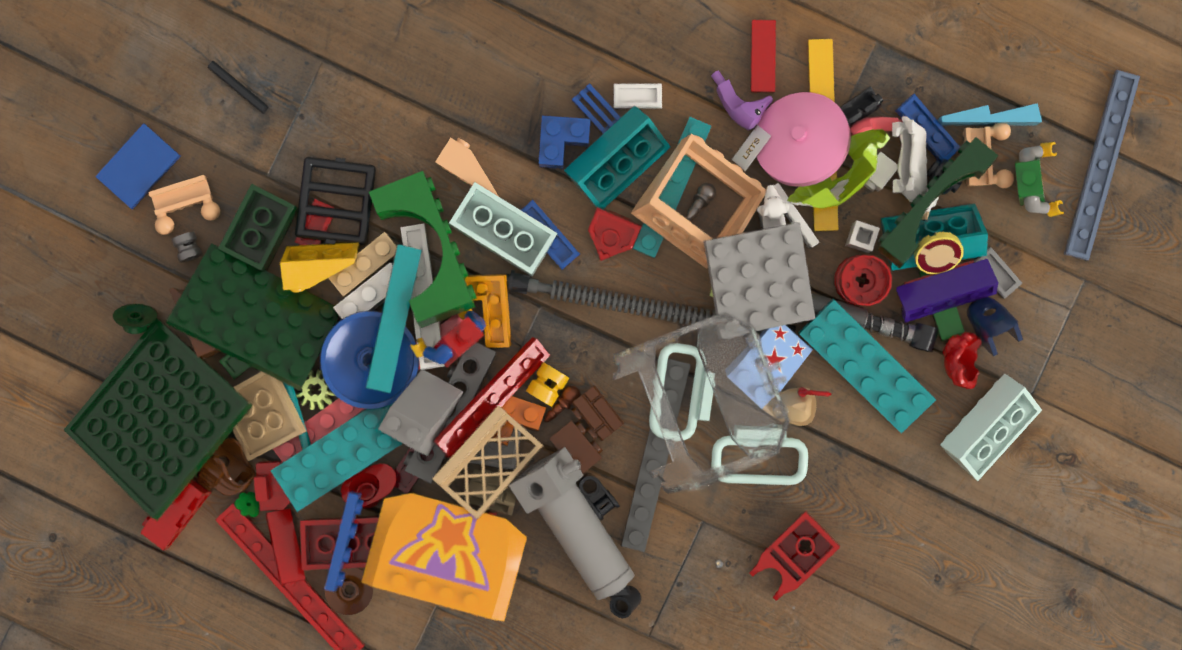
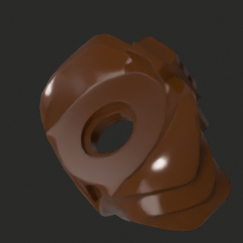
[196,438,255,496]

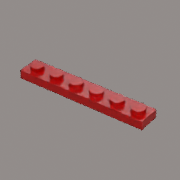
[433,337,550,459]

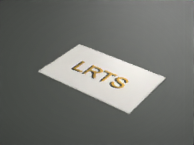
[732,125,771,171]

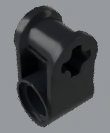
[579,474,620,521]

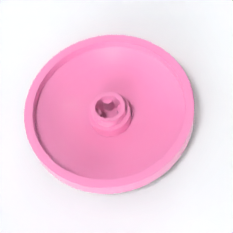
[755,92,851,187]

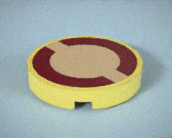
[914,232,963,274]

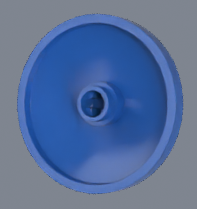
[320,311,419,409]

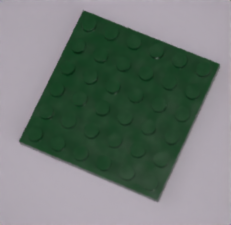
[64,318,253,521]

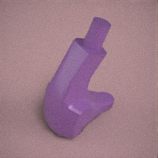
[711,71,773,130]

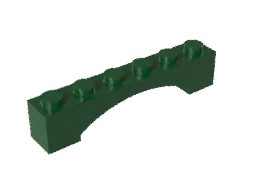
[878,137,999,269]

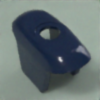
[966,297,1023,357]

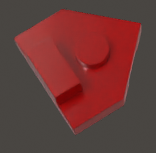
[588,207,642,261]
[254,461,291,511]

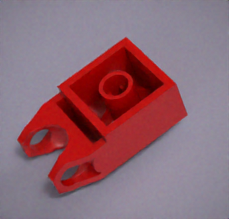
[749,510,840,601]

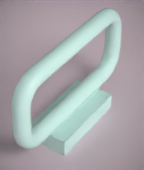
[649,343,716,441]
[711,424,808,485]

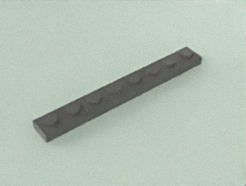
[621,359,691,552]

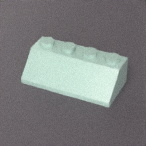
[449,182,557,277]
[940,374,1042,481]

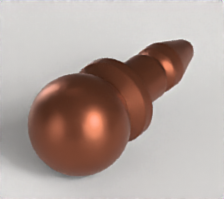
[544,385,581,423]

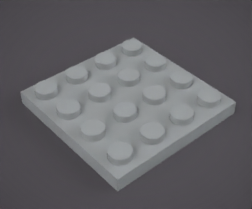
[704,222,815,338]

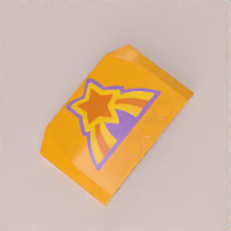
[362,493,527,621]

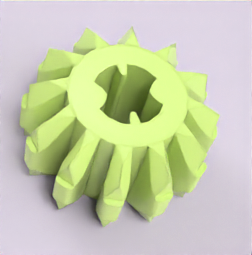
[296,369,336,410]

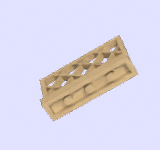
[432,405,543,520]

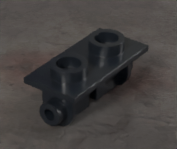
[840,86,883,127]

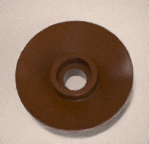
[324,568,373,615]

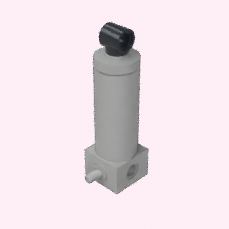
[508,447,641,619]

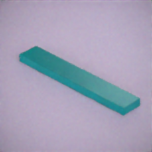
[365,244,422,393]

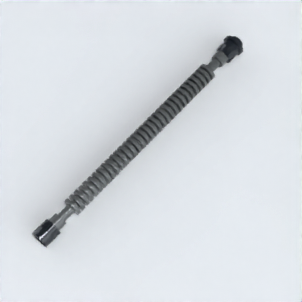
[506,270,796,336]

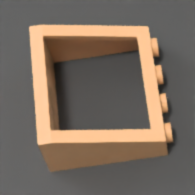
[631,134,766,269]

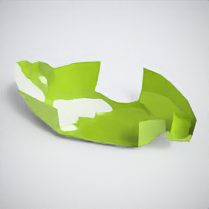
[787,129,890,208]

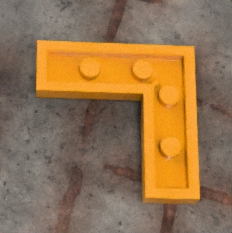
[434,274,511,348]

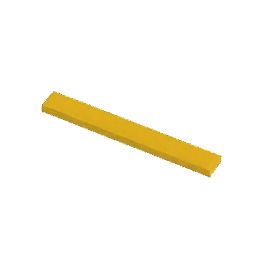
[808,39,839,232]

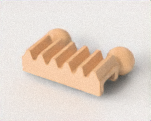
[963,123,1014,189]
[148,175,220,235]

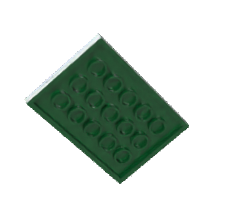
[166,243,339,390]

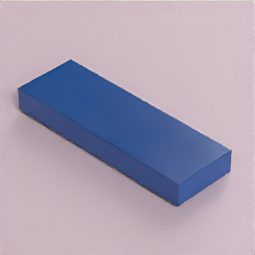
[895,94,960,162]
[521,200,580,270]

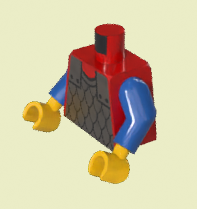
[410,309,486,368]

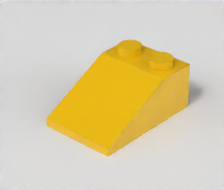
[280,243,359,292]

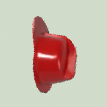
[341,463,397,509]

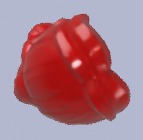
[942,332,982,389]

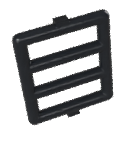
[295,157,376,245]

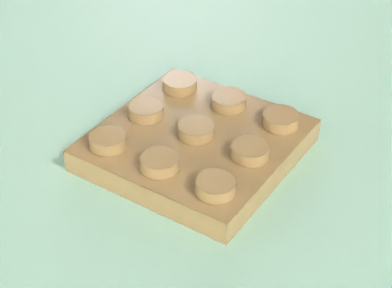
[233,372,306,461]

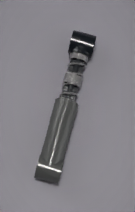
[811,293,939,353]

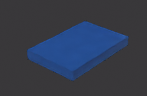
[95,123,181,209]

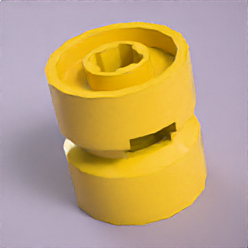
[526,362,569,407]

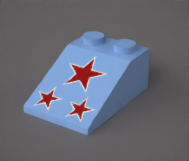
[727,325,813,408]

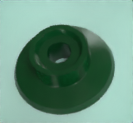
[113,304,157,334]

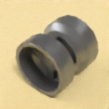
[172,232,203,263]

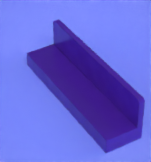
[896,259,999,323]

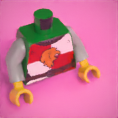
[1015,142,1064,217]

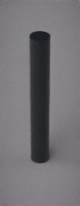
[208,61,269,114]

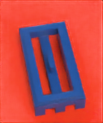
[572,83,621,134]

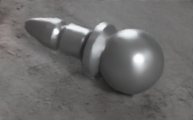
[686,183,716,221]

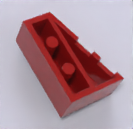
[140,477,212,551]

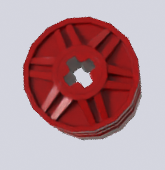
[834,255,892,306]

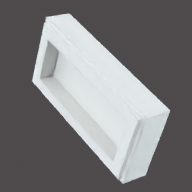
[614,84,662,109]

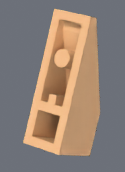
[435,138,499,197]

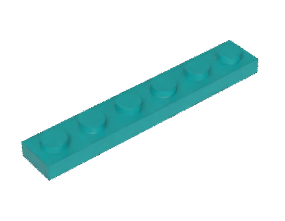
[633,117,712,259]

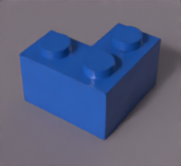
[539,116,590,169]

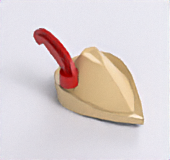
[765,387,832,426]

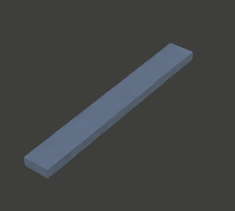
[1064,70,1140,261]

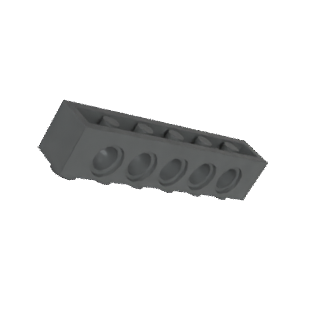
[403,343,497,484]

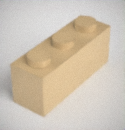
[328,232,397,297]

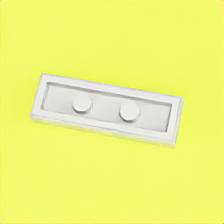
[774,183,820,249]

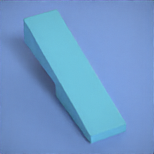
[937,103,1042,126]

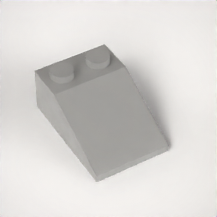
[378,370,463,456]

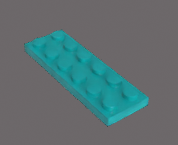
[799,298,936,434]
[270,403,403,512]

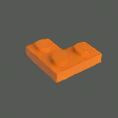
[493,396,546,447]

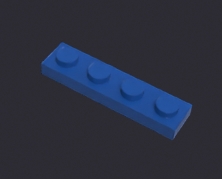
[324,491,364,592]

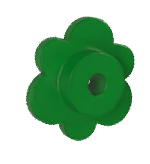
[234,492,260,517]

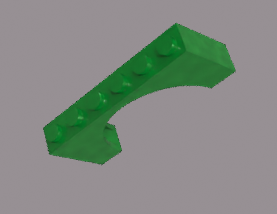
[369,171,477,328]

